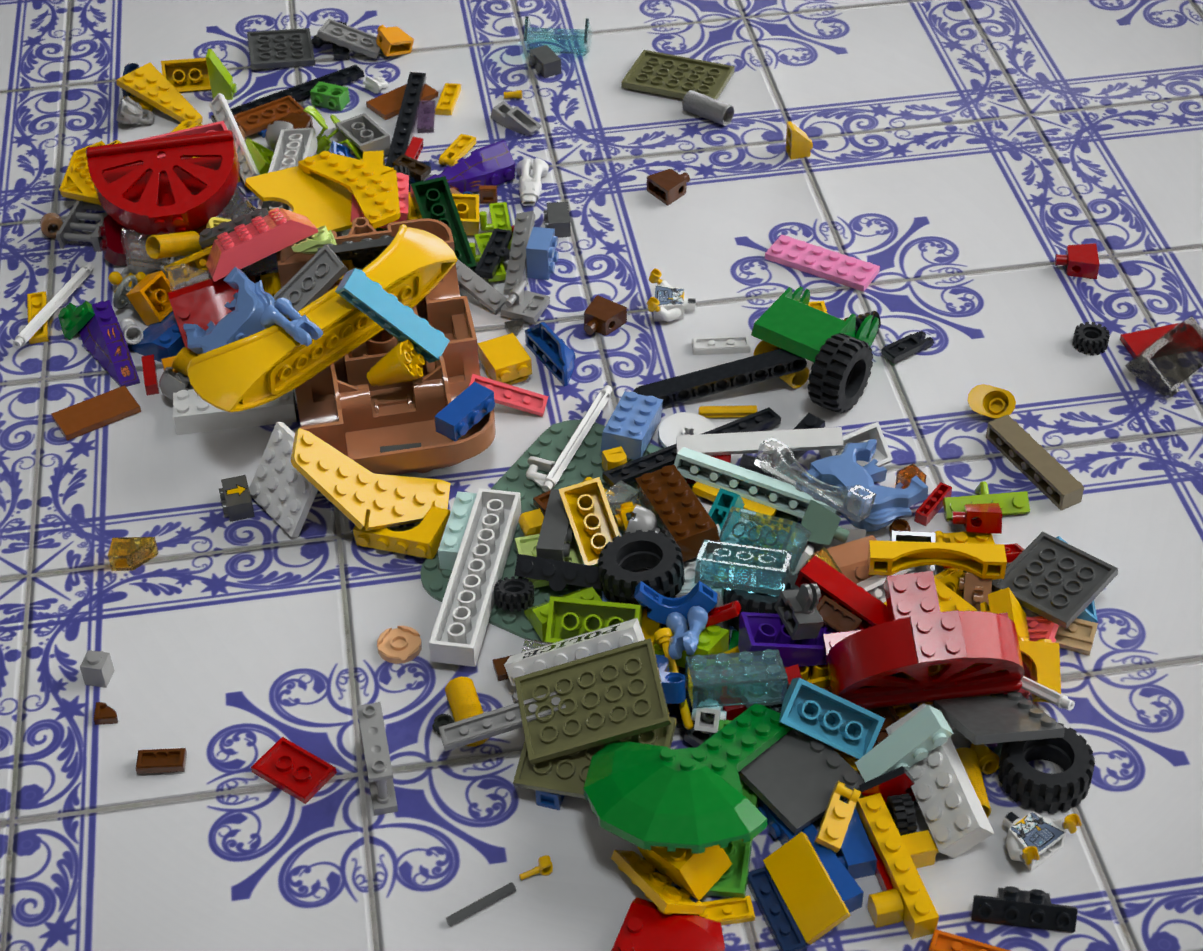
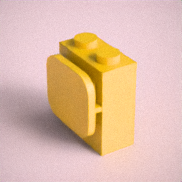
[477,333,532,385]
[980,587,1030,641]

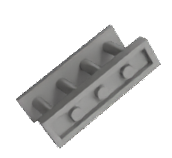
[56,200,108,252]
[357,702,398,816]

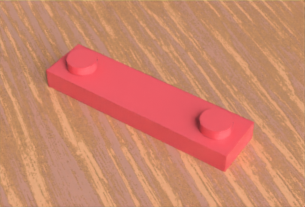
[469,374,549,417]

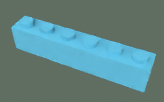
[335,268,450,363]

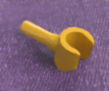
[519,855,553,880]

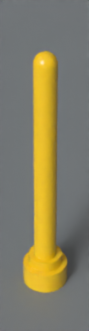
[654,628,694,730]

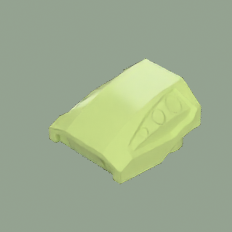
[291,226,337,254]

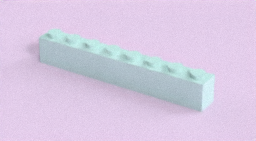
[674,447,841,518]

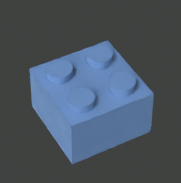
[526,227,558,280]

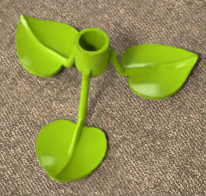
[303,106,363,160]

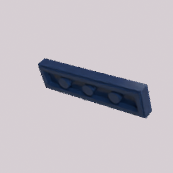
[747,867,807,951]

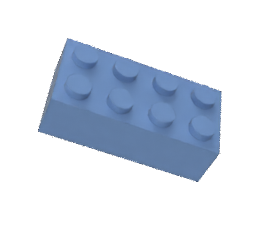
[601,391,663,460]

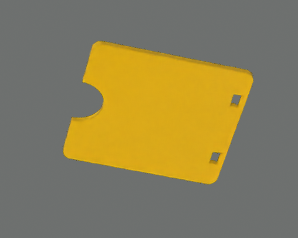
[245,166,352,232]

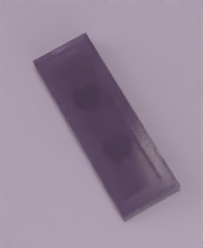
[417,100,436,133]

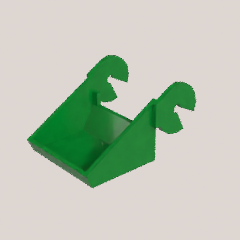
[751,286,879,362]

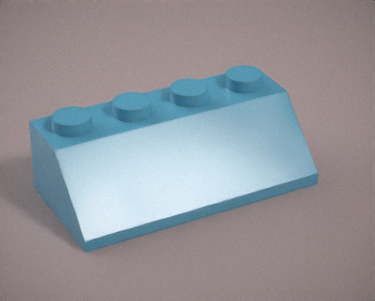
[779,678,885,760]

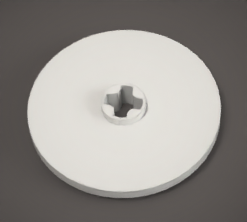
[658,412,716,448]

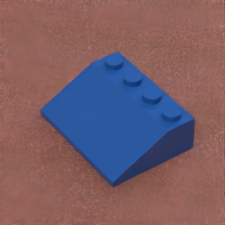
[127,310,185,363]

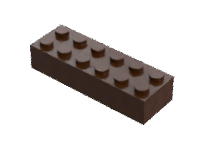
[635,465,722,562]

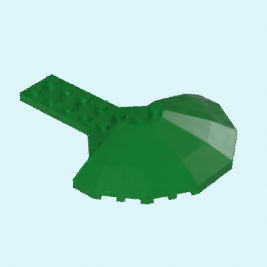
[584,703,793,854]

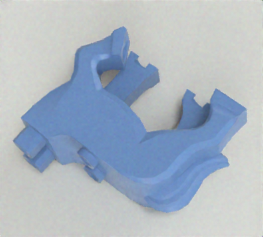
[183,267,276,354]
[802,439,928,532]

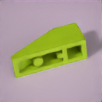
[206,49,237,100]

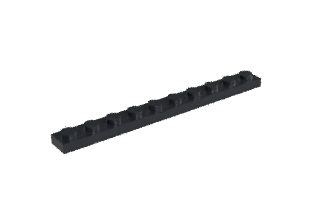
[211,65,364,123]
[385,72,426,167]
[602,407,781,490]

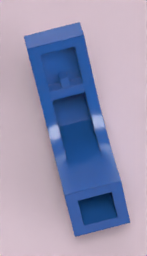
[634,581,718,624]

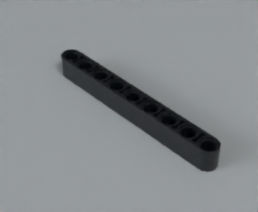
[633,349,807,408]

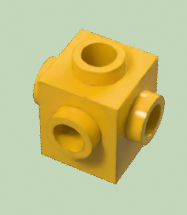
[614,501,641,531]

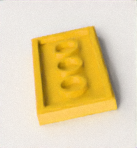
[763,832,851,945]

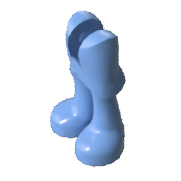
[260,298,323,346]
[666,606,708,660]

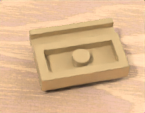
[1055,618,1098,656]

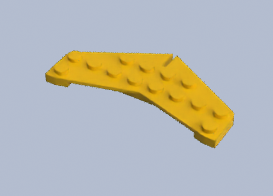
[59,141,105,205]
[298,151,400,229]
[291,428,451,531]

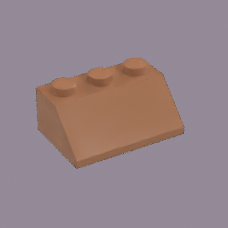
[813,535,876,584]

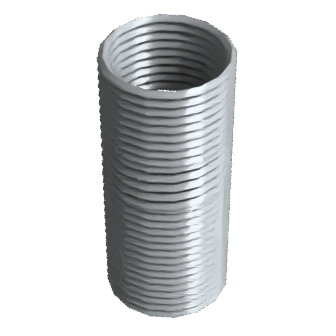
[682,90,734,126]

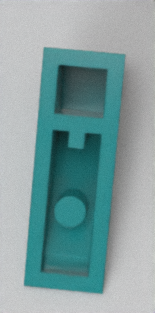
[708,488,745,543]

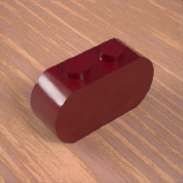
[98,215,137,266]

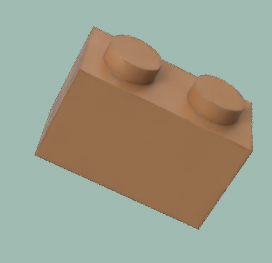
[958,573,992,611]

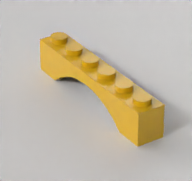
[868,540,1007,579]
[856,793,939,939]

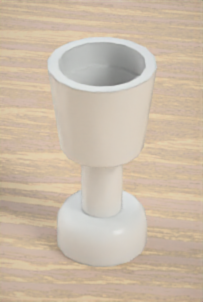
[119,317,143,344]

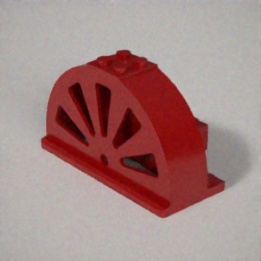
[86,130,240,235]
[822,571,1025,709]

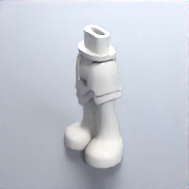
[516,158,549,206]

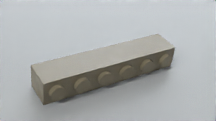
[986,415,1084,510]

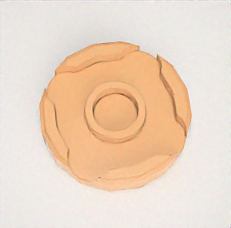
[377,626,422,664]

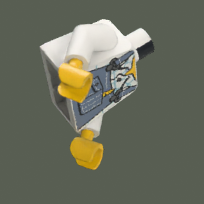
[647,268,696,322]
[1003,812,1082,872]

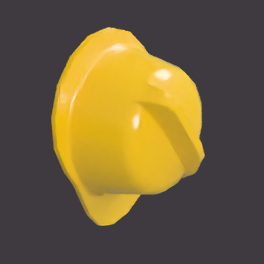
[967,384,1016,419]

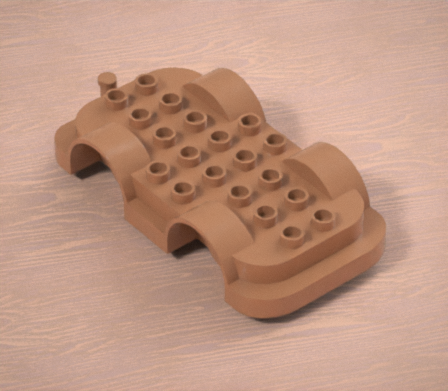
[276,217,496,475]

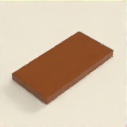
[366,83,438,120]
[233,95,305,136]
[51,385,141,441]

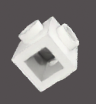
[692,698,727,734]

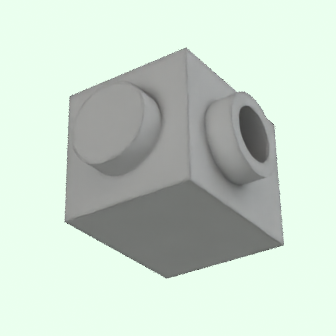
[80,650,114,688]

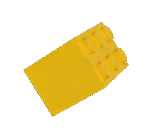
[637,845,732,901]

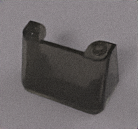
[1125,316,1203,397]

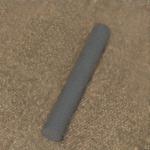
[446,882,516,927]

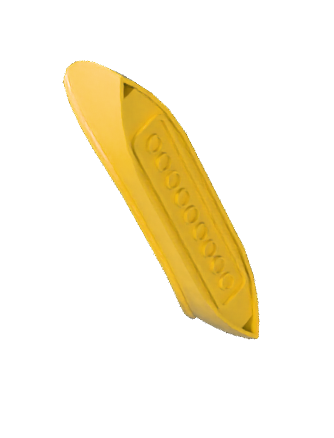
[187,224,458,412]

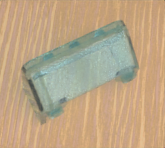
[524,16,592,56]

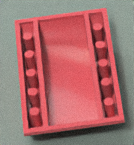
[206,208,319,282]

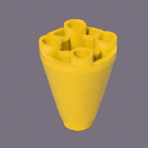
[367,340,425,387]

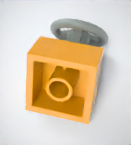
[113,270,175,325]

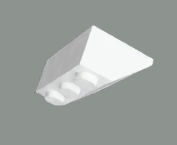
[818,422,893,467]

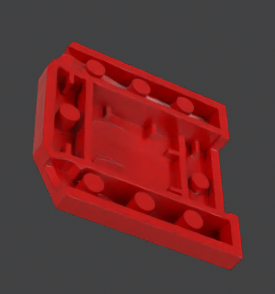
[168,277,239,351]
[611,897,725,951]

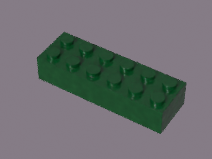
[410,176,477,272]

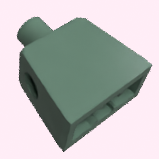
[795,499,850,546]

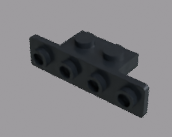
[971,886,1078,933]

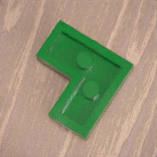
[58,301,95,340]

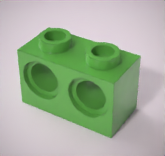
[310,81,350,111]

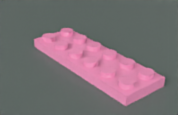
[765,235,880,292]

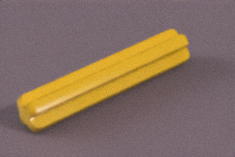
[699,405,758,418]

